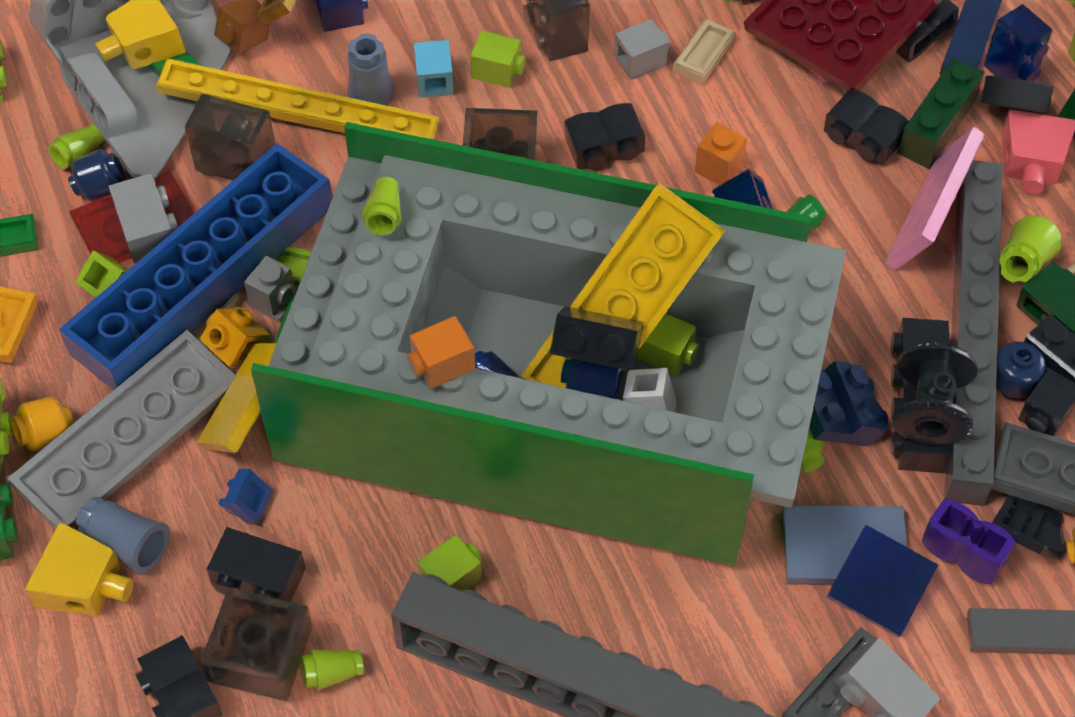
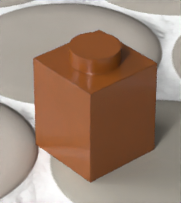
[214,0,271,54]

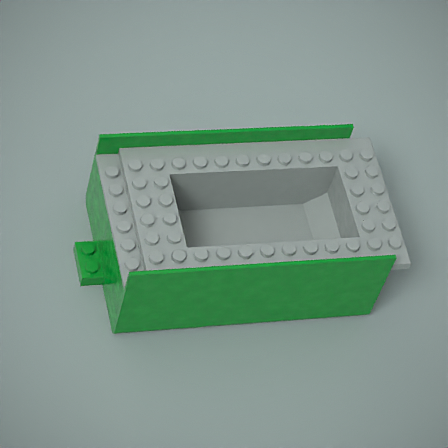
[251,122,846,567]

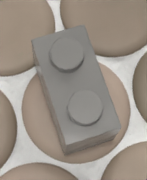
[109,173,178,263]
[833,637,941,717]

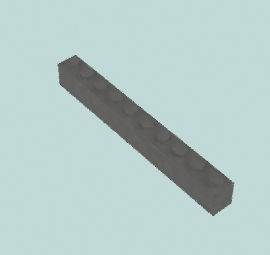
[944,160,1003,506]

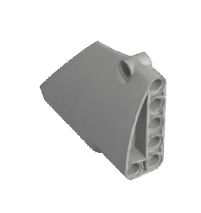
[29,0,231,181]

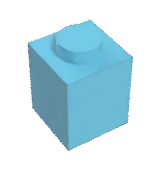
[414,40,454,98]

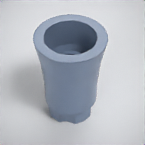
[347,34,395,106]
[76,497,170,575]

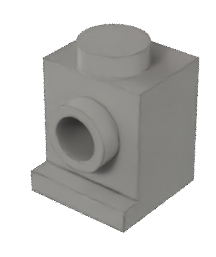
[244,255,297,323]

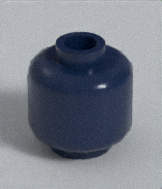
[68,149,126,202]
[996,341,1046,398]

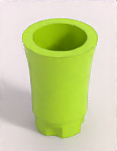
[999,216,1062,283]

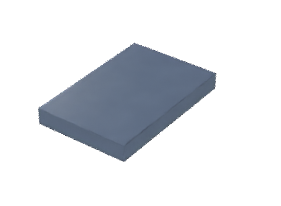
[782,505,910,586]

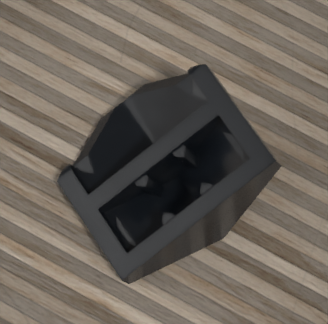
[992,494,1066,560]

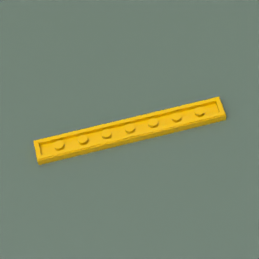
[156,58,439,140]

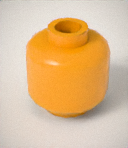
[11,397,74,452]

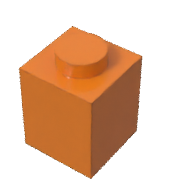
[695,122,747,188]
[407,316,475,389]

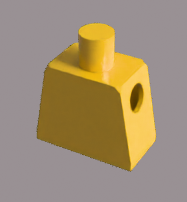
[95,0,186,69]
[25,523,134,616]

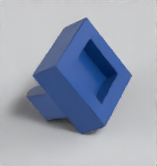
[218,469,273,524]

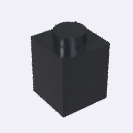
[1018,368,1075,436]

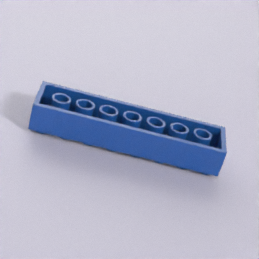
[59,143,333,390]

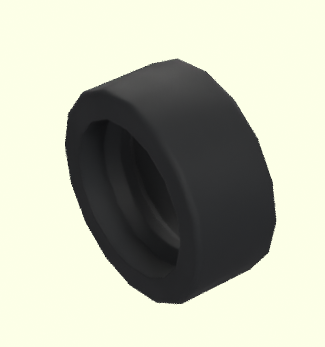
[981,75,1054,114]

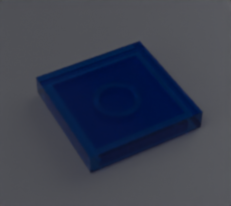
[826,525,938,638]

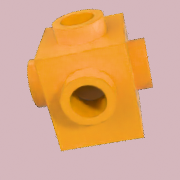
[200,307,270,367]

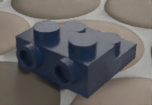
[809,361,889,446]

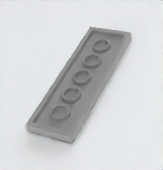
[7,330,235,529]

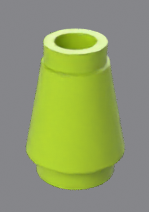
[48,124,104,170]
[361,177,402,236]
[300,650,364,691]

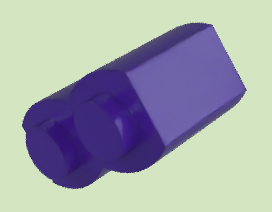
[921,499,1016,584]

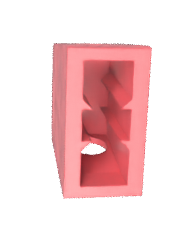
[1001,109,1075,194]

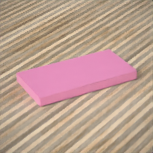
[884,127,984,271]

